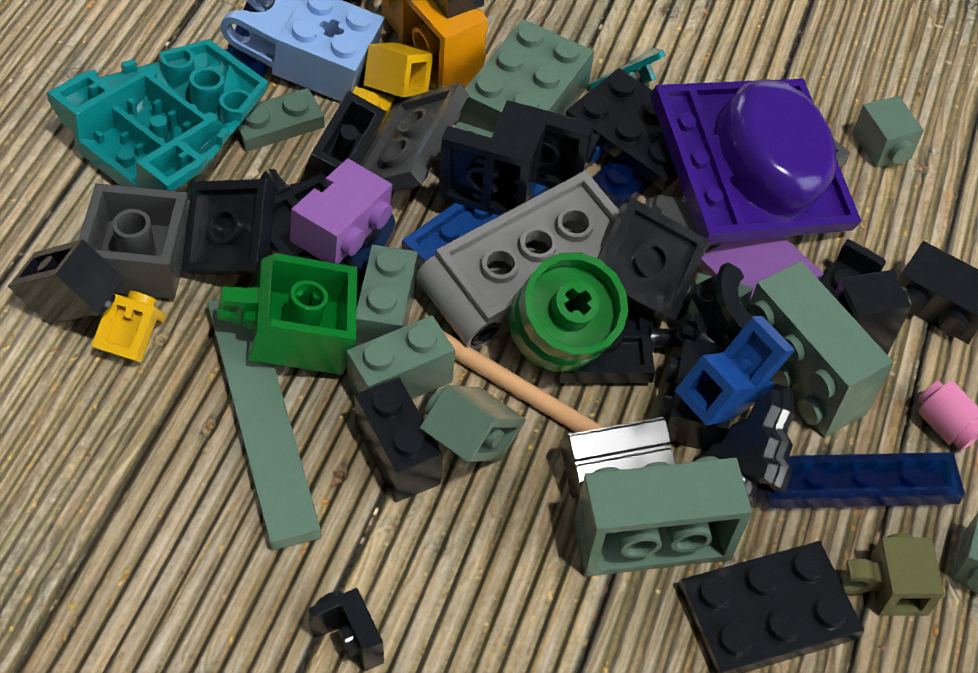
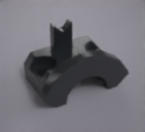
[685,262,768,347]

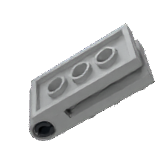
[416,170,619,350]

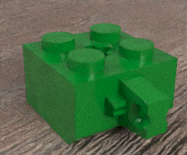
[216,253,357,375]

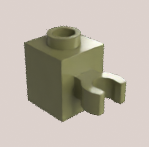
[839,533,944,616]

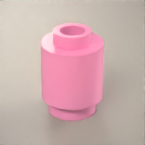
[917,380,978,451]

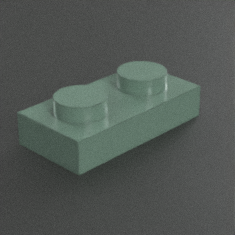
[235,88,325,152]

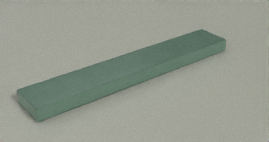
[207,299,321,551]

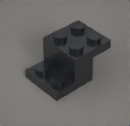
[438,100,594,215]

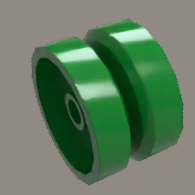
[509,252,628,372]

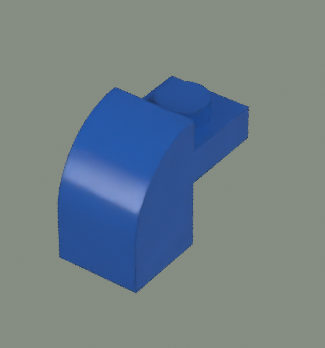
[674,316,795,426]

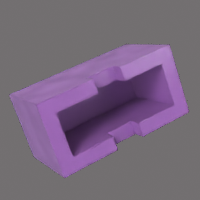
[289,158,393,264]

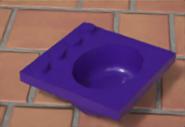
[650,78,862,243]

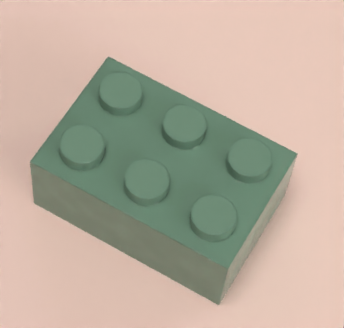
[459,19,594,132]
[747,261,893,438]
[573,456,752,577]

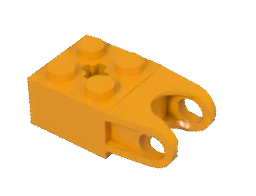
[382,0,488,90]

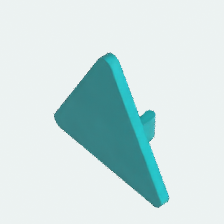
[588,48,666,90]

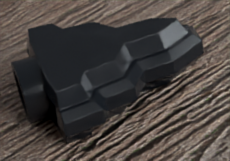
[704,384,794,501]

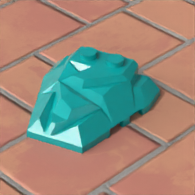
[47,39,268,191]

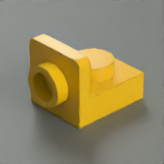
[91,290,167,363]

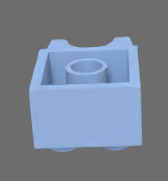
[220,0,385,102]

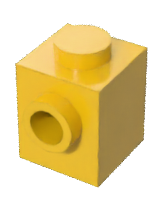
[364,42,434,97]

